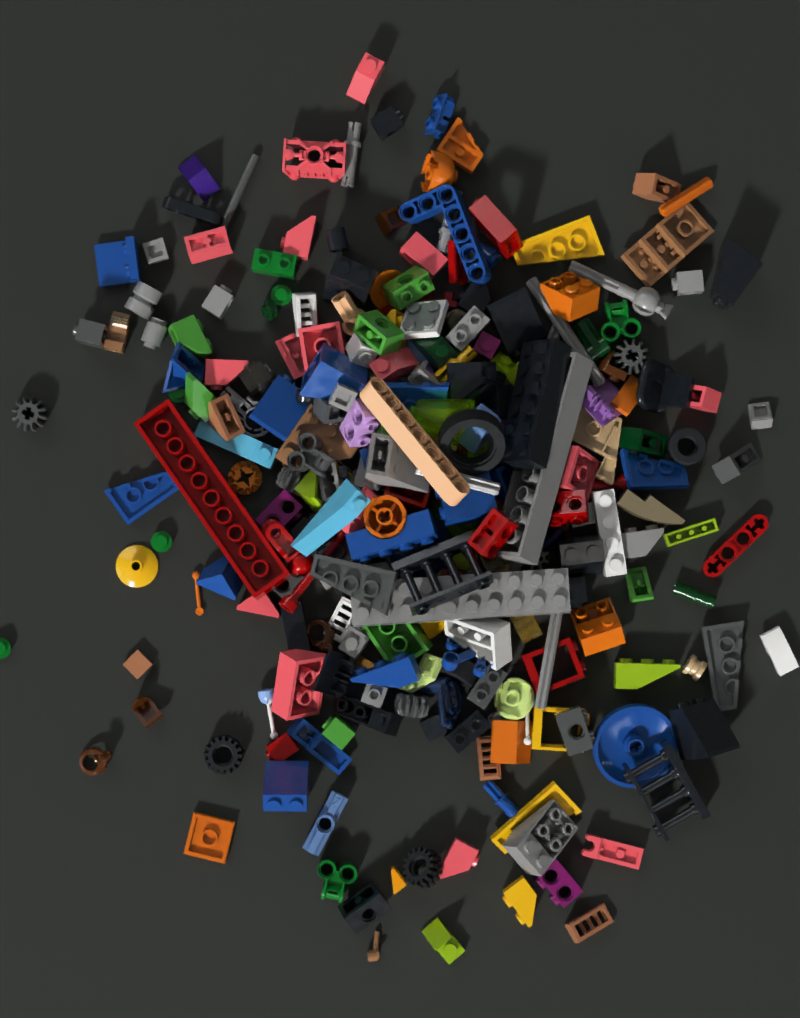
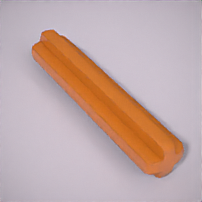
[658,177,713,217]

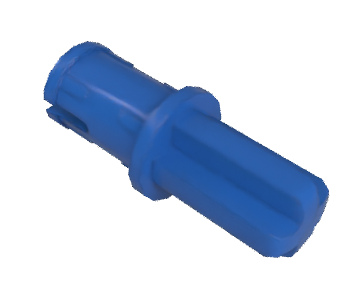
[483,780,520,819]

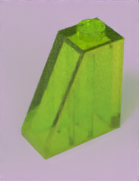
[409,399,475,446]

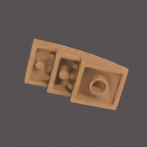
[621,203,714,287]

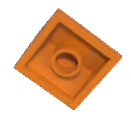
[490,720,532,764]

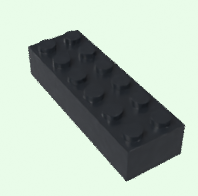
[499,338,572,471]

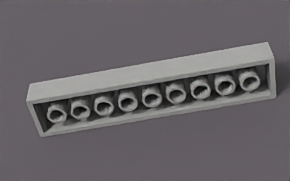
[495,352,594,565]
[351,568,571,627]

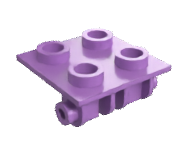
[582,376,622,427]

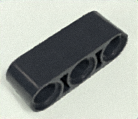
[280,597,311,651]

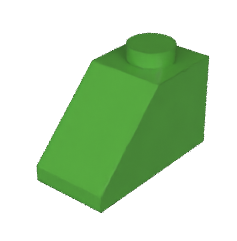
[185,371,216,423]

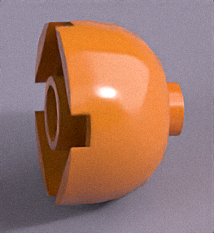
[421,150,458,193]
[363,495,408,539]

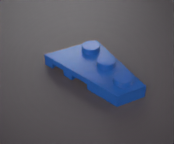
[385,382,450,419]
[619,448,689,490]
[103,471,179,525]

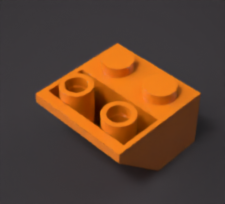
[540,272,600,322]
[570,597,626,657]

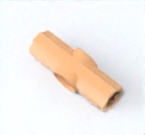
[331,291,365,336]

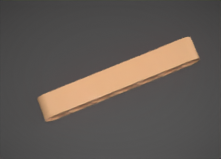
[359,377,470,506]

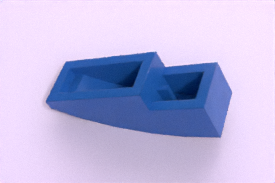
[286,717,352,775]

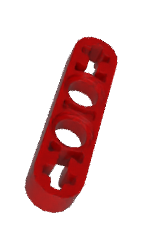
[702,514,769,577]

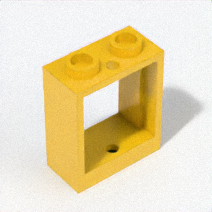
[531,705,590,751]

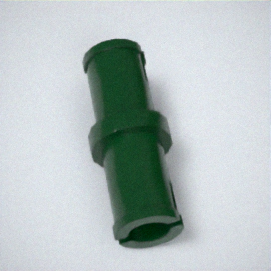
[672,581,717,609]

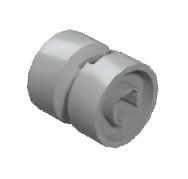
[124,281,163,320]

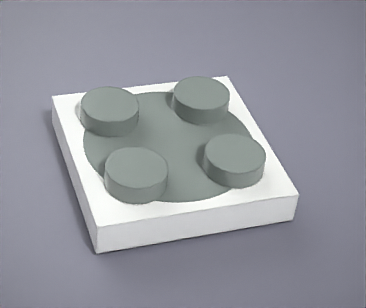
[400,299,449,340]

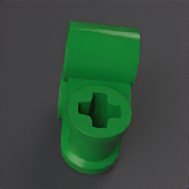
[599,299,641,343]
[317,858,358,903]

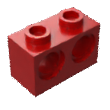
[548,489,589,527]
[467,508,519,560]

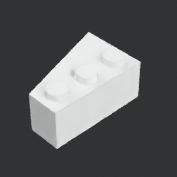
[444,618,512,671]

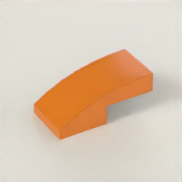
[610,374,639,417]

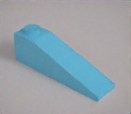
[194,419,279,470]
[291,478,371,557]

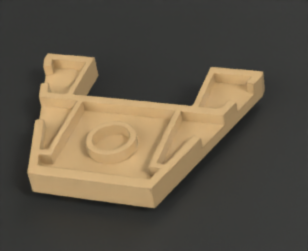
[572,406,622,486]

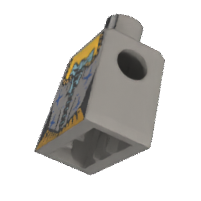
[318,458,354,503]

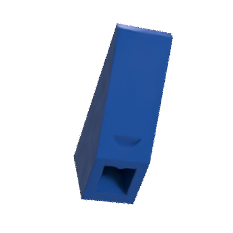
[350,652,422,688]

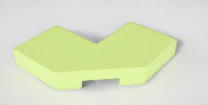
[397,653,442,694]

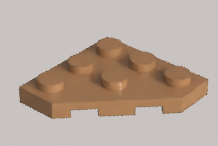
[275,404,360,467]

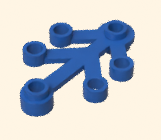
[441,638,502,677]

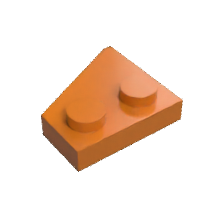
[436,117,483,174]

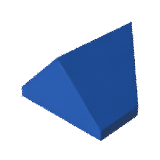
[162,343,206,393]
[196,556,243,601]

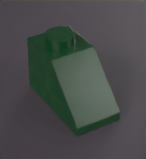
[410,335,456,369]
[618,427,668,457]

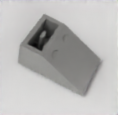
[363,432,429,493]
[502,799,578,876]

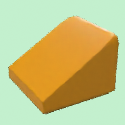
[391,866,407,895]

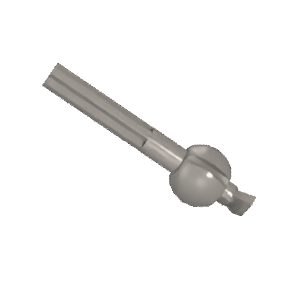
[568,260,673,320]

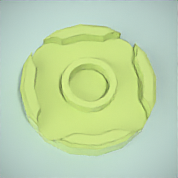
[494,677,535,720]

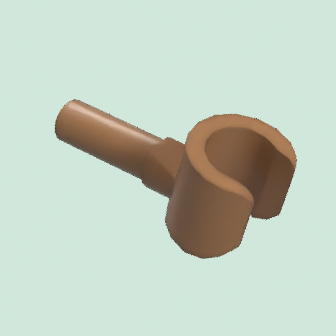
[367,931,380,962]

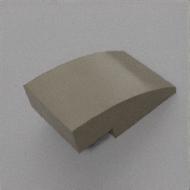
[616,489,685,525]

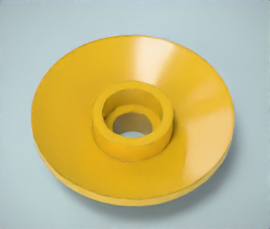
[116,545,158,588]

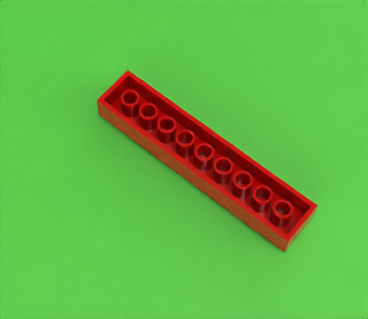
[133,399,293,600]

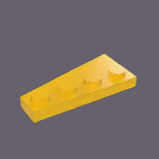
[513,215,605,266]
[490,780,582,854]

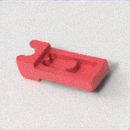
[581,833,644,870]

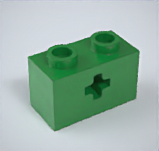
[251,248,298,280]

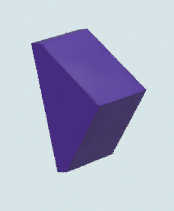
[178,155,220,202]

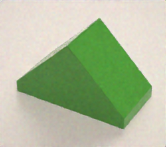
[625,566,654,602]

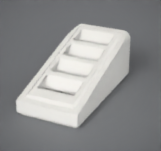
[292,292,317,337]
[323,596,352,643]

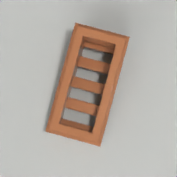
[476,736,502,781]
[565,903,614,943]

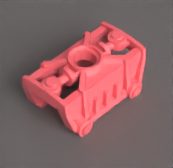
[282,137,347,183]

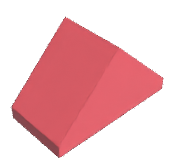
[236,594,280,618]

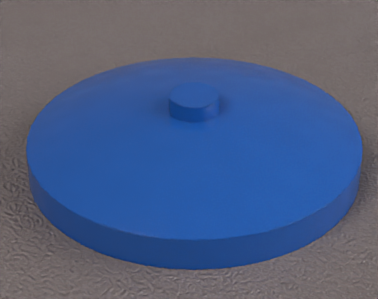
[592,703,678,788]

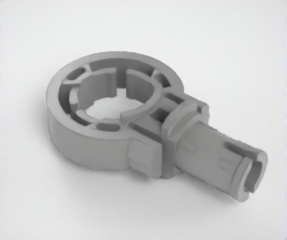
[220,385,269,437]

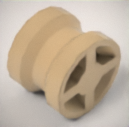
[681,654,708,681]

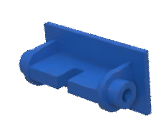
[424,93,455,139]

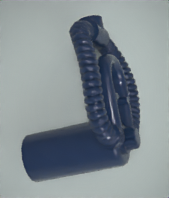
[417,676,464,729]

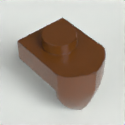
[598,349,628,384]
[132,695,164,729]

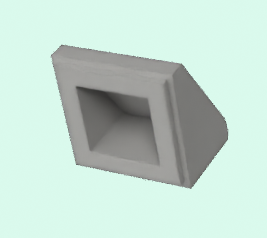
[748,402,773,430]

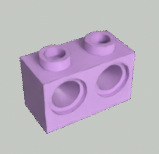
[339,398,380,447]

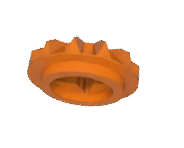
[228,461,262,495]

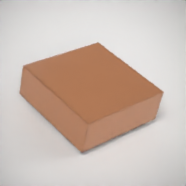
[122,649,153,680]

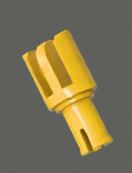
[433,345,478,384]

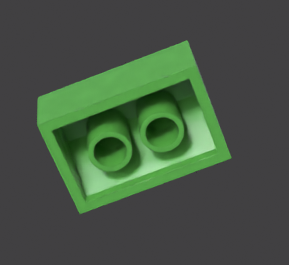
[362,623,434,662]

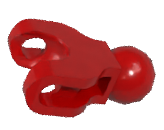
[262,518,314,577]

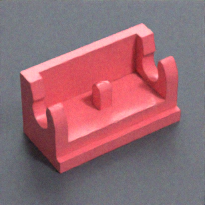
[184,226,233,264]
[399,231,448,280]
[275,333,306,381]

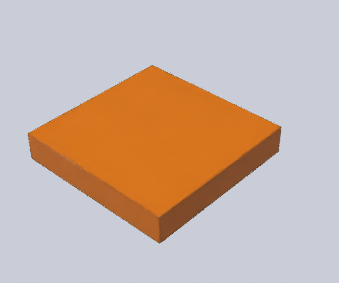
[183,811,236,864]

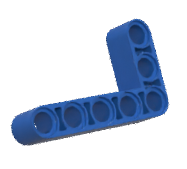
[399,184,491,285]

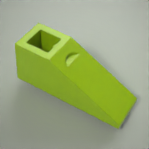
[614,658,681,689]

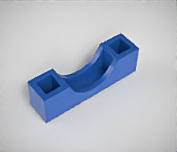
[345,509,439,564]

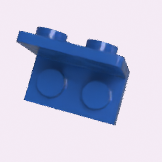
[94,236,142,287]

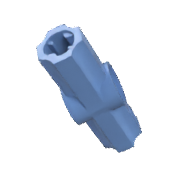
[302,790,349,856]

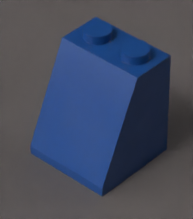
[299,343,370,399]
[249,374,314,442]
[433,471,498,526]
[263,761,309,812]

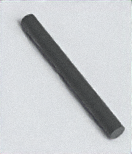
[220,154,259,230]

